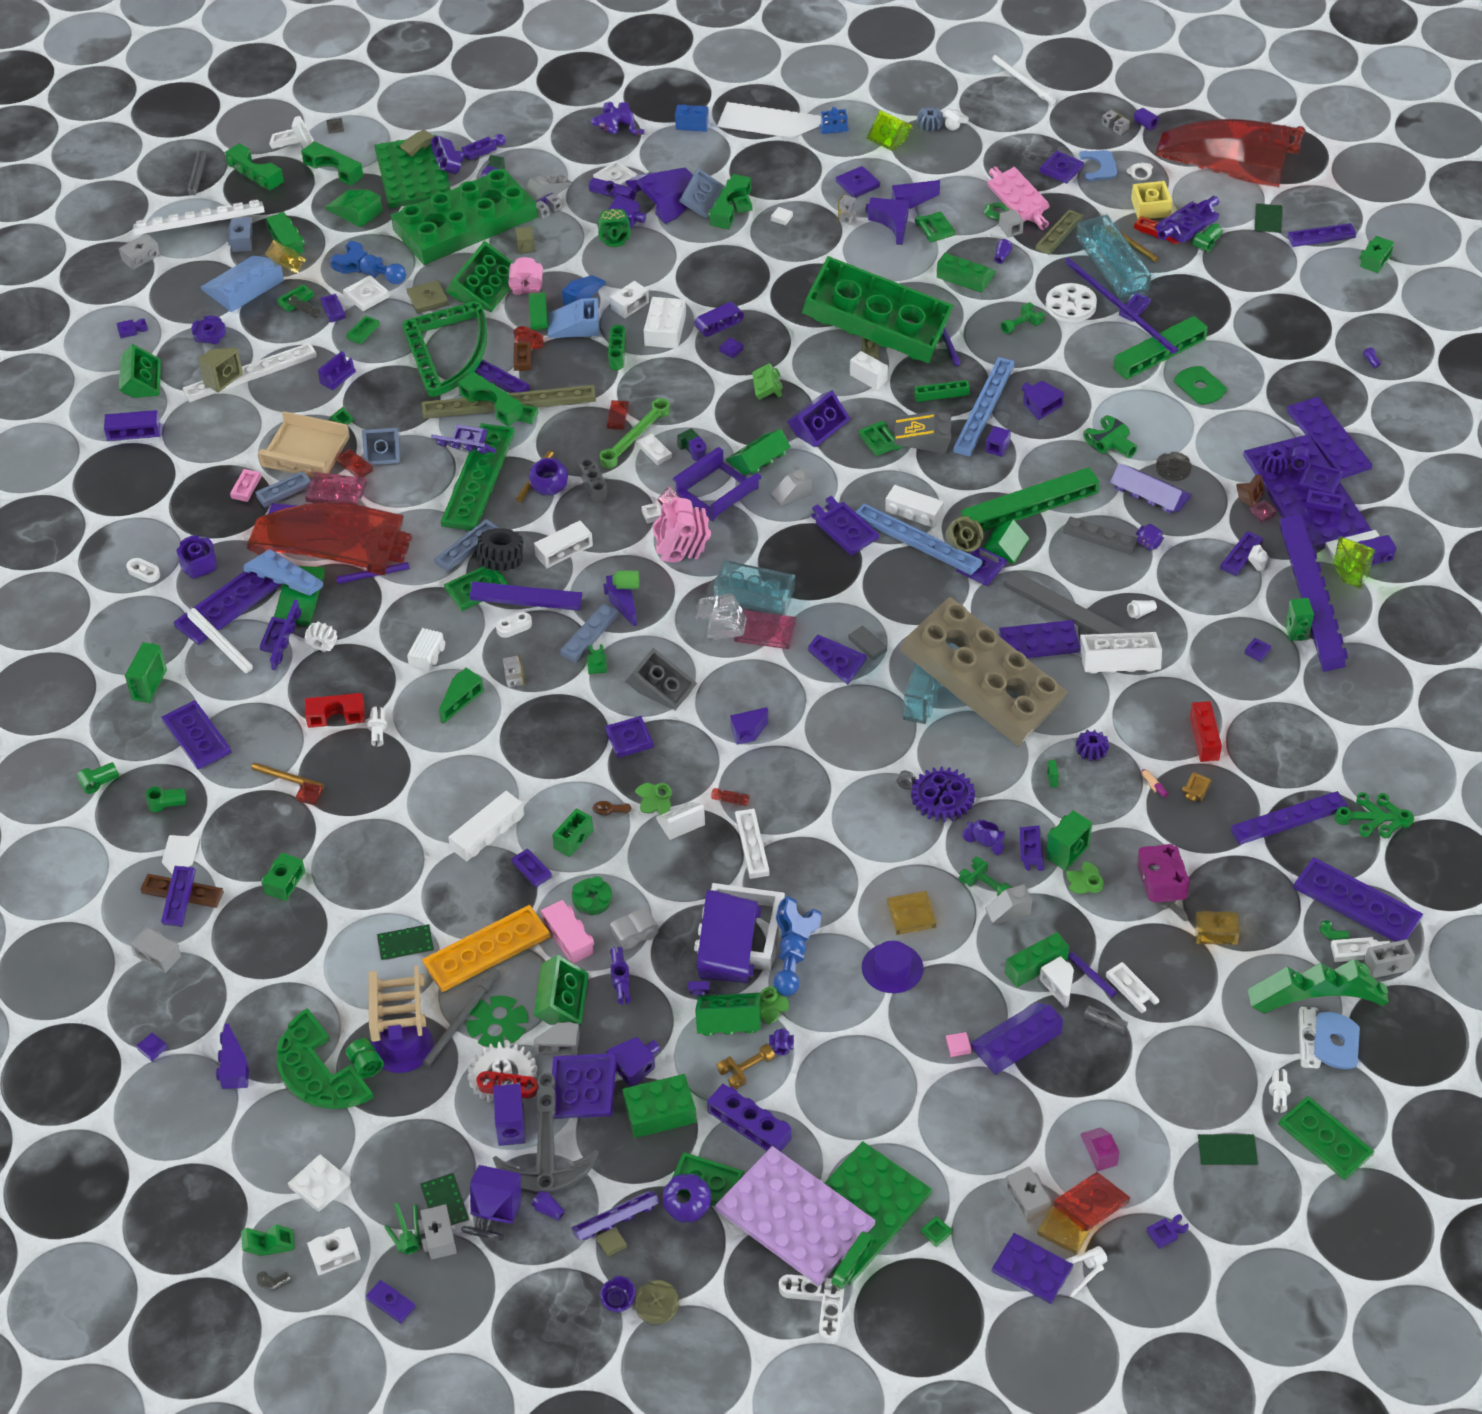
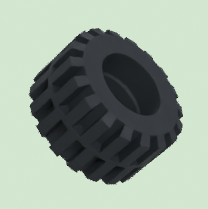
[477,528,524,571]

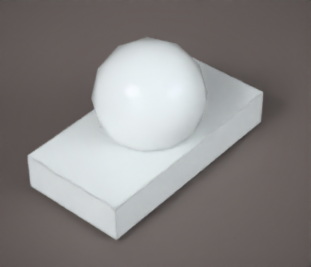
[944,109,969,131]

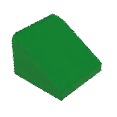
[328,407,355,425]

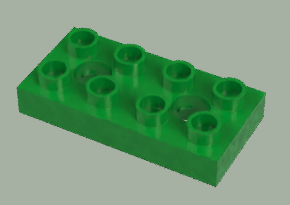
[391,168,537,265]
[802,256,954,363]

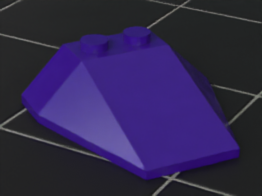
[625,167,693,224]

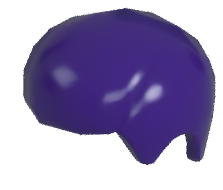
[600,1276,636,1313]

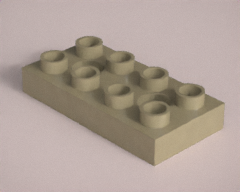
[900,597,1068,747]

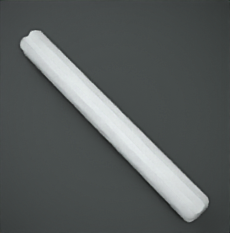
[187,608,253,673]

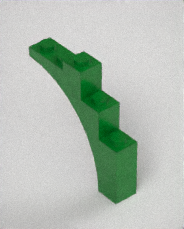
[1248,959,1389,1014]

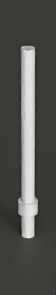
[992,55,1056,105]

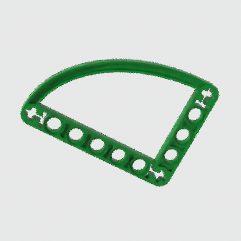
[402,301,488,397]

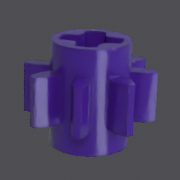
[769,1029,794,1055]

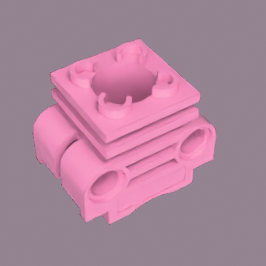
[653,497,711,562]

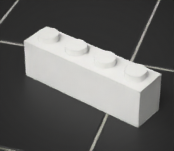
[448,791,524,862]

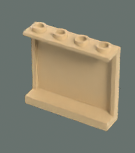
[258,411,350,480]

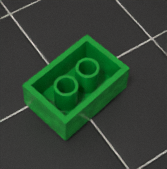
[623,1074,697,1138]

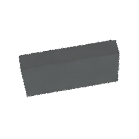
[848,626,887,660]

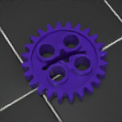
[911,766,975,822]

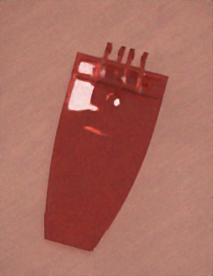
[247,503,413,576]

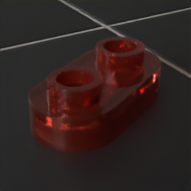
[513,326,544,349]

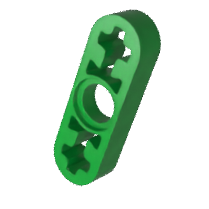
[831,1231,874,1289]

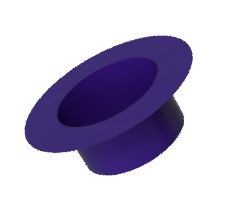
[862,940,924,993]
[371,1025,433,1073]

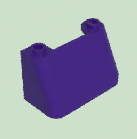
[697,890,762,983]

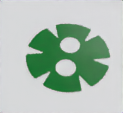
[466,995,528,1048]

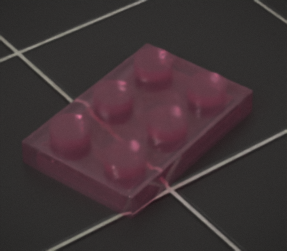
[305,472,367,508]
[734,610,796,649]

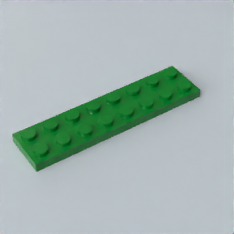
[441,423,515,531]

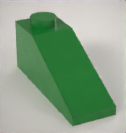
[439,667,484,724]

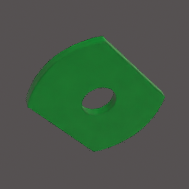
[1174,366,1227,405]

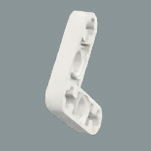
[779,1275,844,1344]

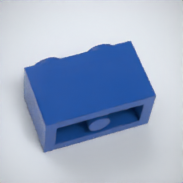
[675,105,709,132]

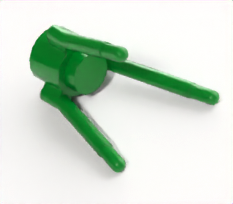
[384,1203,422,1255]

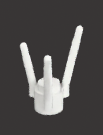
[1065,1246,1107,1297]

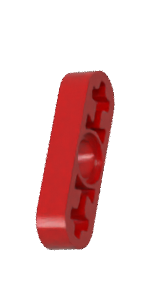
[476,1071,538,1099]

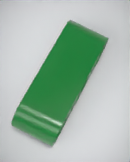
[529,292,548,331]
[608,324,626,371]

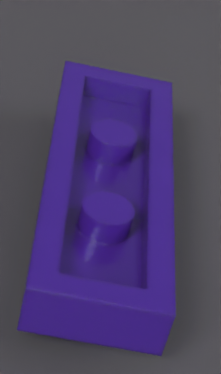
[1220,531,1263,577]
[161,866,196,927]

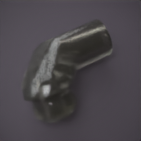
[256,1271,291,1291]

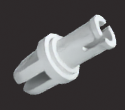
[368,707,387,746]
[1269,1069,1291,1113]

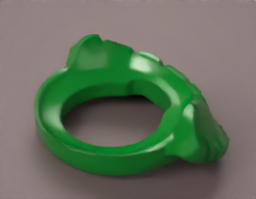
[984,203,1010,221]

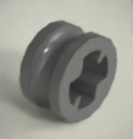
[896,770,916,790]

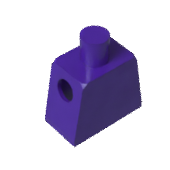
[608,195,647,229]
[1022,381,1064,420]
[606,1037,660,1087]

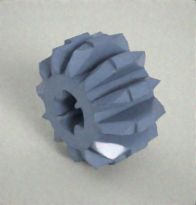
[917,106,943,132]

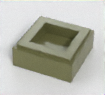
[596,1227,627,1258]

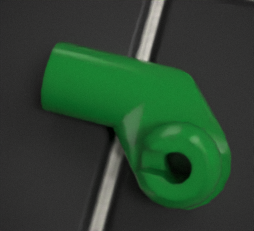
[1319,920,1349,941]

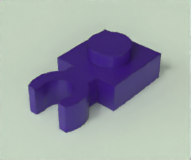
[116,318,148,339]
[1146,1214,1189,1249]

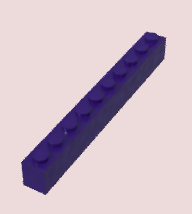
[1280,514,1348,672]

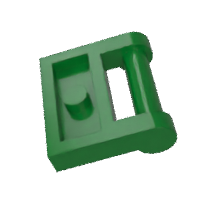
[914,211,955,242]
[858,421,903,456]

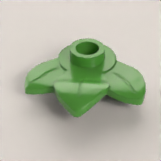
[635,783,672,815]
[1066,861,1104,894]
[761,986,789,1025]

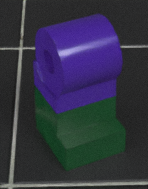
[481,155,505,177]
[677,428,707,461]

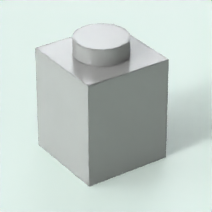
[999,209,1024,238]

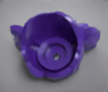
[962,819,1005,856]

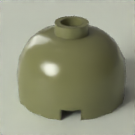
[946,516,984,553]

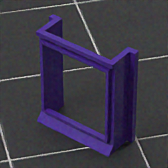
[673,447,761,522]

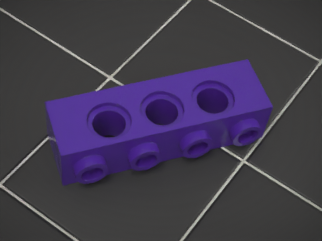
[707,1083,792,1152]

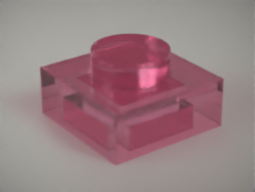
[657,487,680,505]
[1250,500,1276,523]

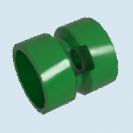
[346,1038,384,1078]

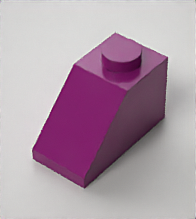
[1080,1127,1120,1171]

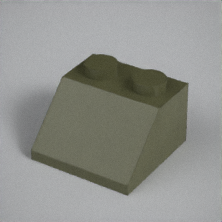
[198,348,243,393]

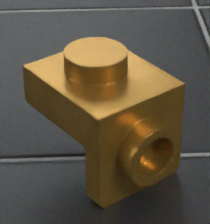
[1182,772,1212,802]

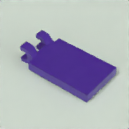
[811,496,879,556]

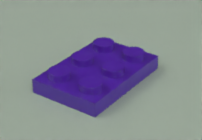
[992,1233,1073,1304]

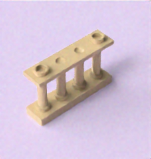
[368,966,426,1042]

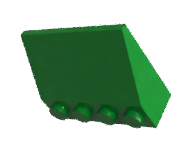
[445,241,514,313]

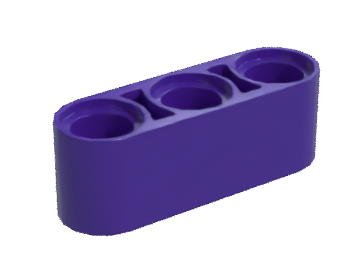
[431,135,461,174]
[694,302,744,337]

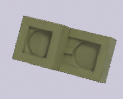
[400,129,434,157]

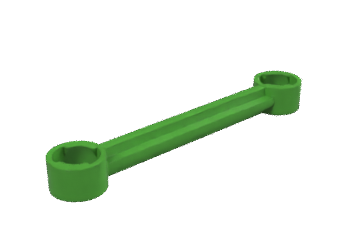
[600,398,670,469]

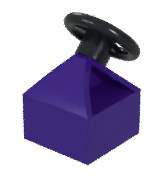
[461,1165,521,1241]

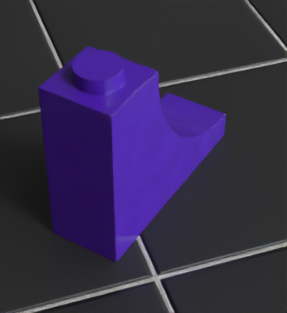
[865,197,909,245]

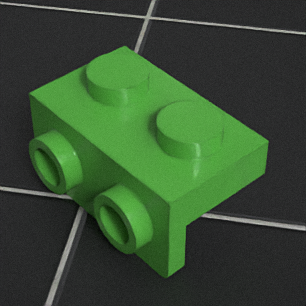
[752,363,783,400]

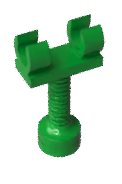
[1000,302,1046,334]
[958,856,1013,896]

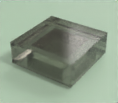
[326,118,344,134]

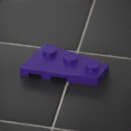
[808,634,867,685]

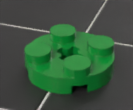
[572,876,613,915]

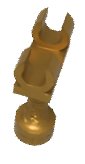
[716,1043,775,1089]

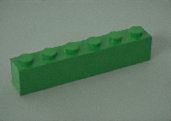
[1113,316,1208,380]

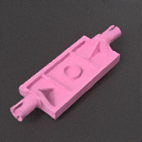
[987,167,1049,230]

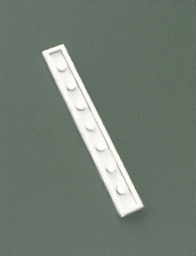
[183,343,317,402]

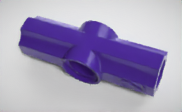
[589,177,636,200]

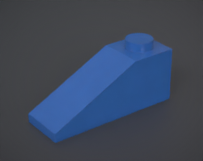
[562,275,606,306]

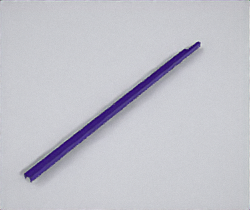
[1064,257,1178,354]

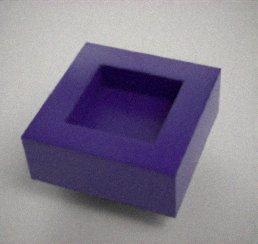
[719,338,743,358]
[1244,638,1271,662]
[688,981,710,997]
[136,1032,167,1062]

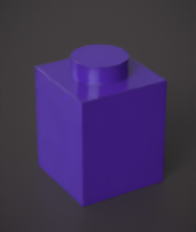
[986,426,1011,457]

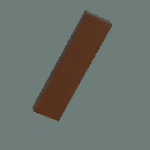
[140,874,224,908]

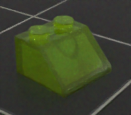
[866,110,913,151]
[1333,536,1375,589]

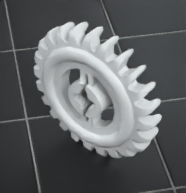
[467,1041,538,1102]

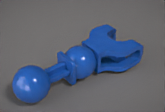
[329,241,406,285]
[773,896,821,996]

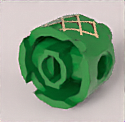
[597,209,631,247]

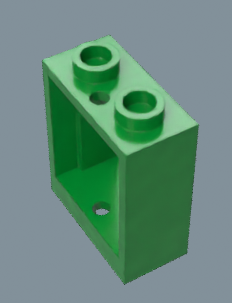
[125,642,167,703]

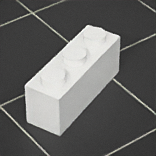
[885,485,944,528]
[534,521,593,569]

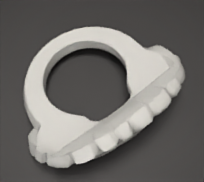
[1126,163,1153,181]

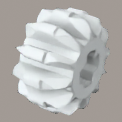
[304,621,338,652]

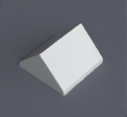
[656,802,705,840]

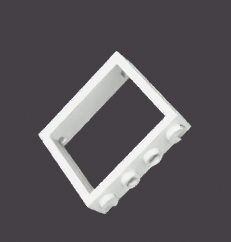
[694,883,785,971]

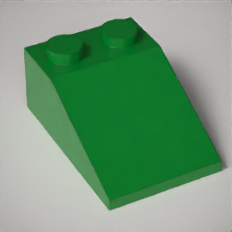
[325,190,383,228]

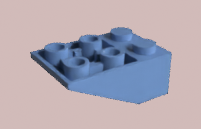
[548,298,599,338]

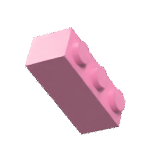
[541,900,595,964]

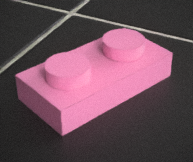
[230,469,261,502]

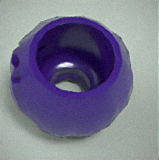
[529,458,568,496]
[663,1174,711,1223]

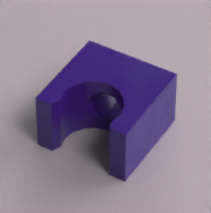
[493,1084,526,1146]

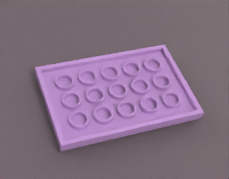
[715,1146,875,1286]

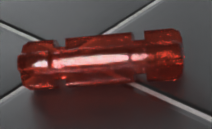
[711,788,750,806]

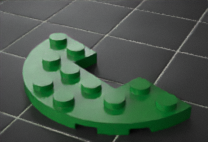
[277,1008,374,1109]

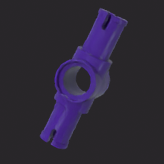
[610,946,631,1005]

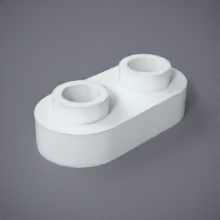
[126,558,160,583]
[496,612,532,638]

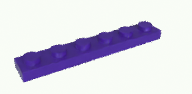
[1231,791,1347,845]

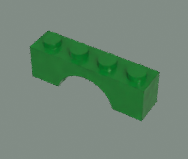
[301,141,364,186]
[225,143,284,191]
[708,174,751,230]
[458,372,523,427]

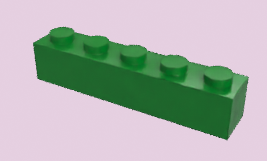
[914,380,970,402]

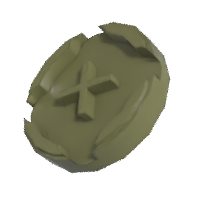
[634,1280,679,1324]

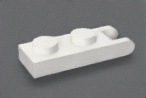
[1106,962,1159,1013]

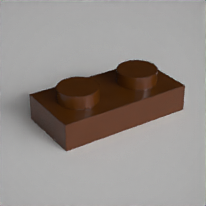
[513,342,531,371]

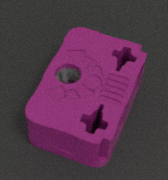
[1137,844,1189,902]

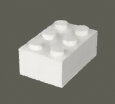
[644,297,686,349]

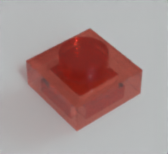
[296,782,323,805]

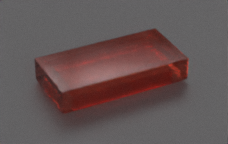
[607,400,629,430]

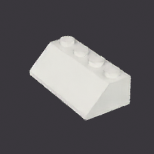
[1080,632,1162,674]

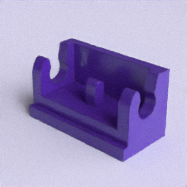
[318,351,356,391]
[1020,825,1044,871]

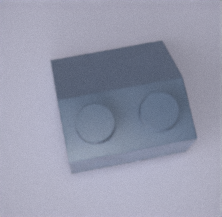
[362,428,400,465]

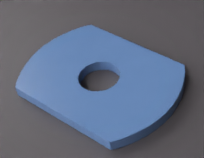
[1314,1012,1360,1069]

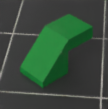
[241,1224,295,1256]

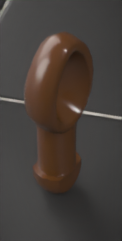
[592,801,632,815]

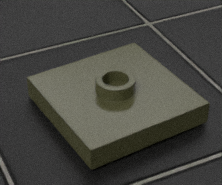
[406,280,449,314]

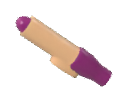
[1142,769,1168,798]

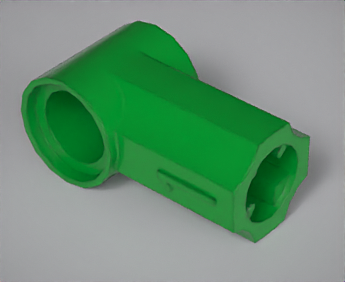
[1192,223,1223,252]
[77,762,119,794]
[146,786,186,812]

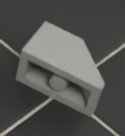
[772,468,812,507]
[985,884,1032,925]
[534,1022,580,1056]

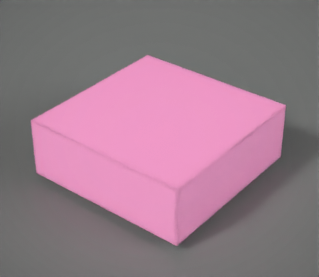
[946,1032,971,1057]

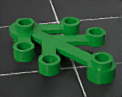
[1335,792,1414,838]

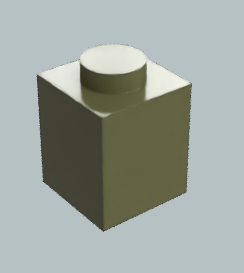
[515,226,535,254]

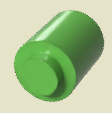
[613,571,640,589]

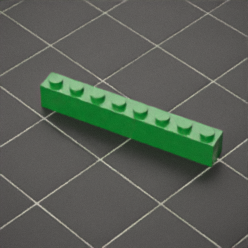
[961,467,1100,532]

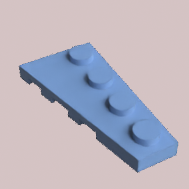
[244,549,323,596]

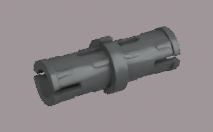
[1084,1005,1128,1034]

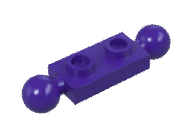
[456,134,506,163]

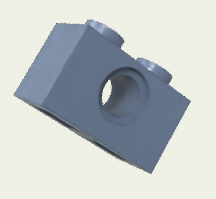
[227,217,253,252]

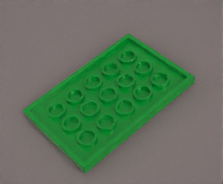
[374,135,451,208]
[824,1141,932,1285]

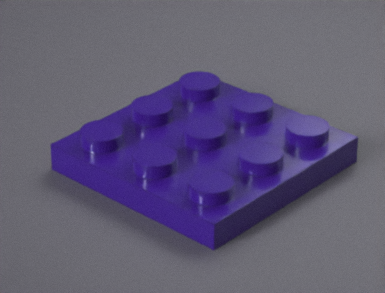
[549,1053,617,1119]

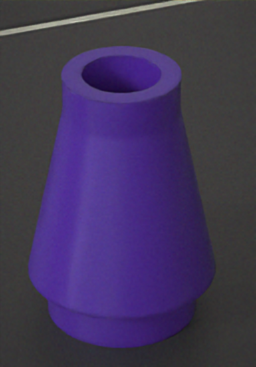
[994,239,1012,264]
[531,1191,565,1221]

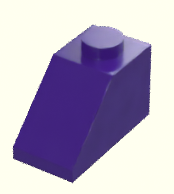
[730,707,768,745]

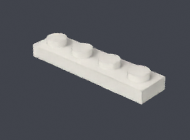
[735,809,769,879]

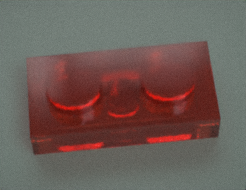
[337,449,373,480]

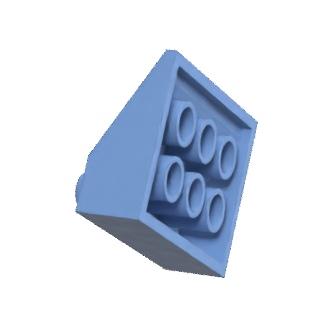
[201,256,284,312]

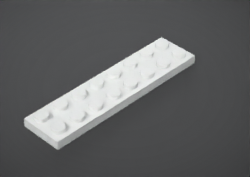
[133,200,264,235]

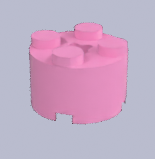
[509,257,543,295]

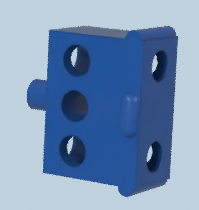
[819,107,849,134]

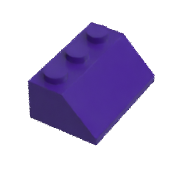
[787,390,851,447]

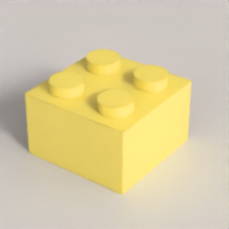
[1131,181,1172,219]

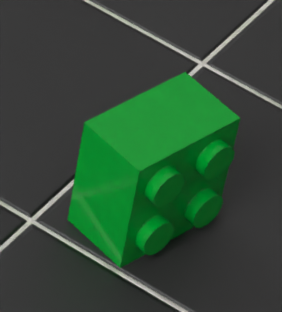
[1046,810,1092,871]

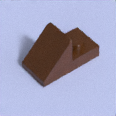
[1236,475,1265,507]

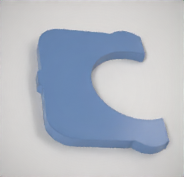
[1079,150,1117,181]

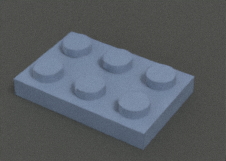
[679,168,725,219]

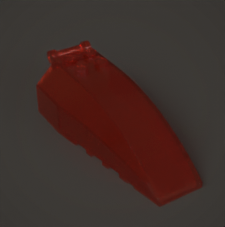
[1155,119,1305,187]

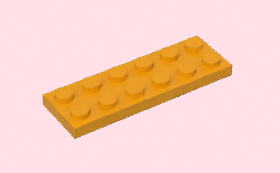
[422,905,550,992]

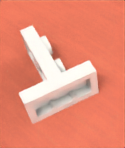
[269,116,314,149]

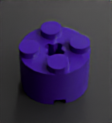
[176,535,217,579]

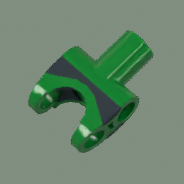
[1083,415,1137,458]

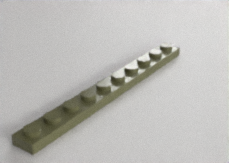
[422,385,596,419]

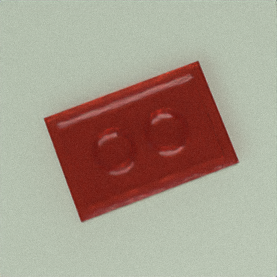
[1053,1172,1130,1232]

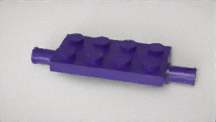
[1156,195,1220,243]

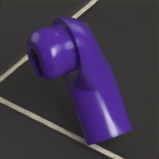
[1363,347,1381,369]

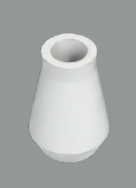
[1127,600,1157,619]

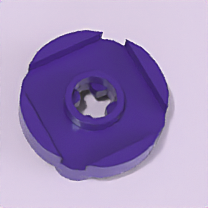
[191,316,226,344]

